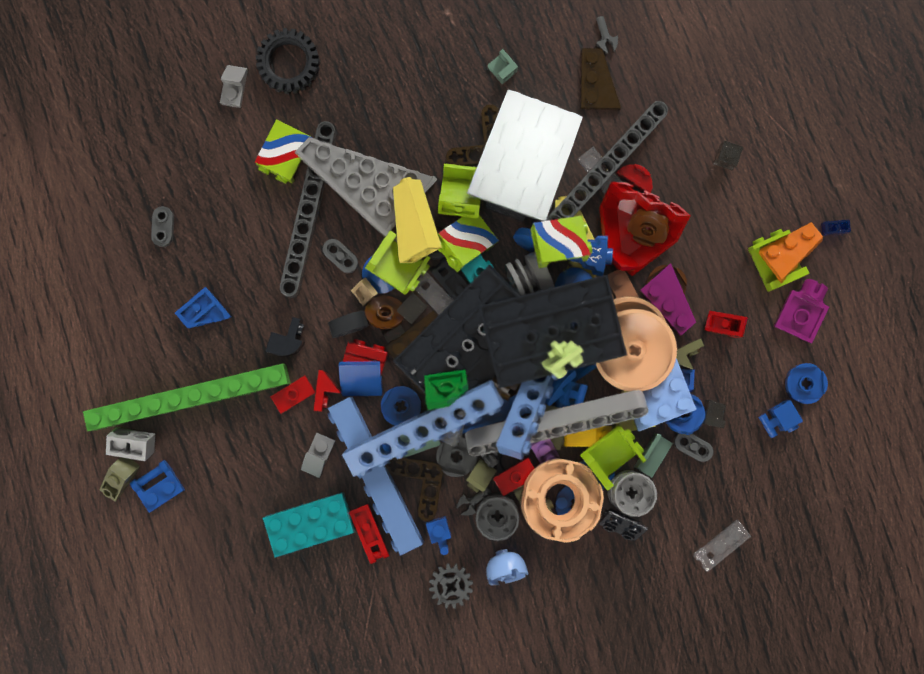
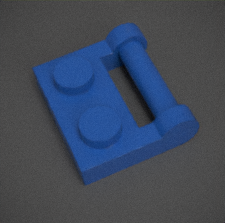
[130,460,185,513]

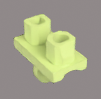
[542,341,583,379]

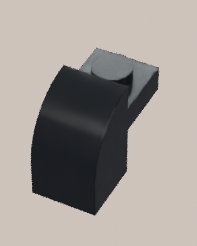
[266,317,305,356]

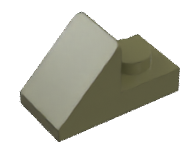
[676,339,704,370]

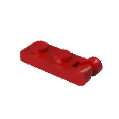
[349,504,390,564]

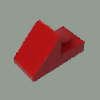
[705,311,748,338]
[313,370,341,412]

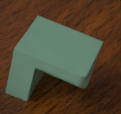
[488,49,518,84]

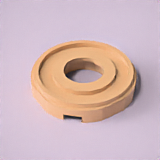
[521,458,604,542]

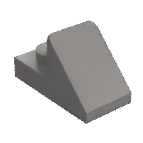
[220,65,248,108]
[301,433,336,478]

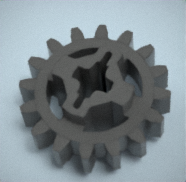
[429,563,473,609]

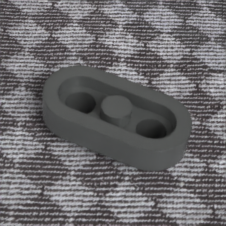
[151,206,174,247]
[323,239,358,273]
[674,433,713,462]

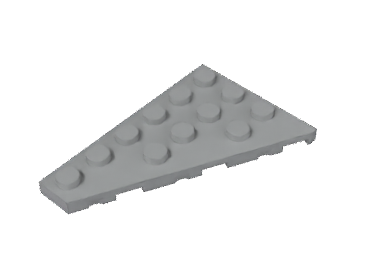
[295,137,437,237]

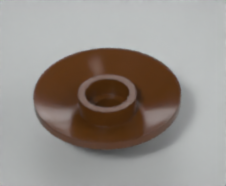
[365,296,405,329]

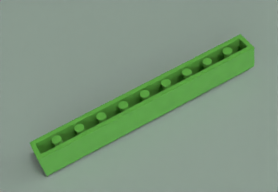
[83,364,291,431]

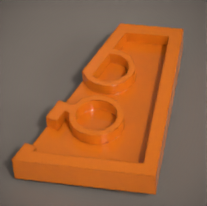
[759,222,823,284]

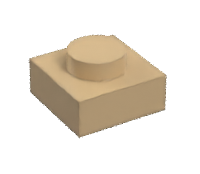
[351,277,378,306]

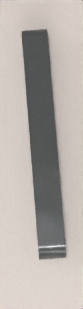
[546,101,668,221]
[280,121,337,298]

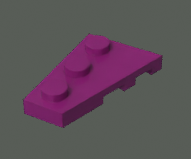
[639,263,696,336]

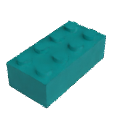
[263,492,356,557]

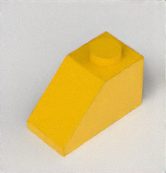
[564,426,612,447]

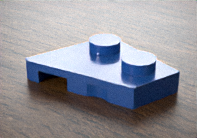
[175,287,232,329]

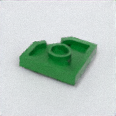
[424,370,468,410]

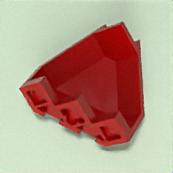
[599,182,690,276]

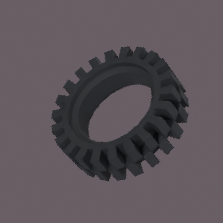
[256,28,320,94]

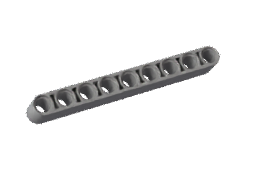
[465,390,649,456]

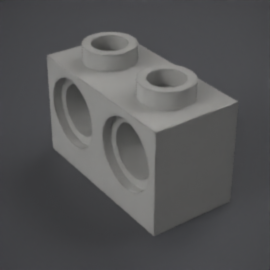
[106,427,155,461]

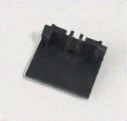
[599,509,648,541]

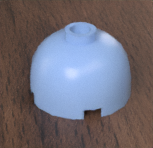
[486,549,528,585]

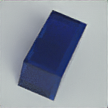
[821,220,851,236]

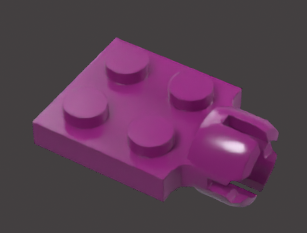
[774,279,829,343]

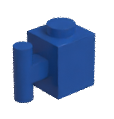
[555,381,588,408]
[758,400,803,438]
[426,516,451,555]

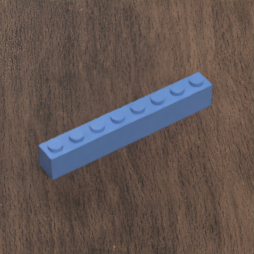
[327,397,424,556]

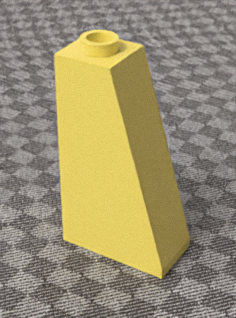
[393,177,442,263]

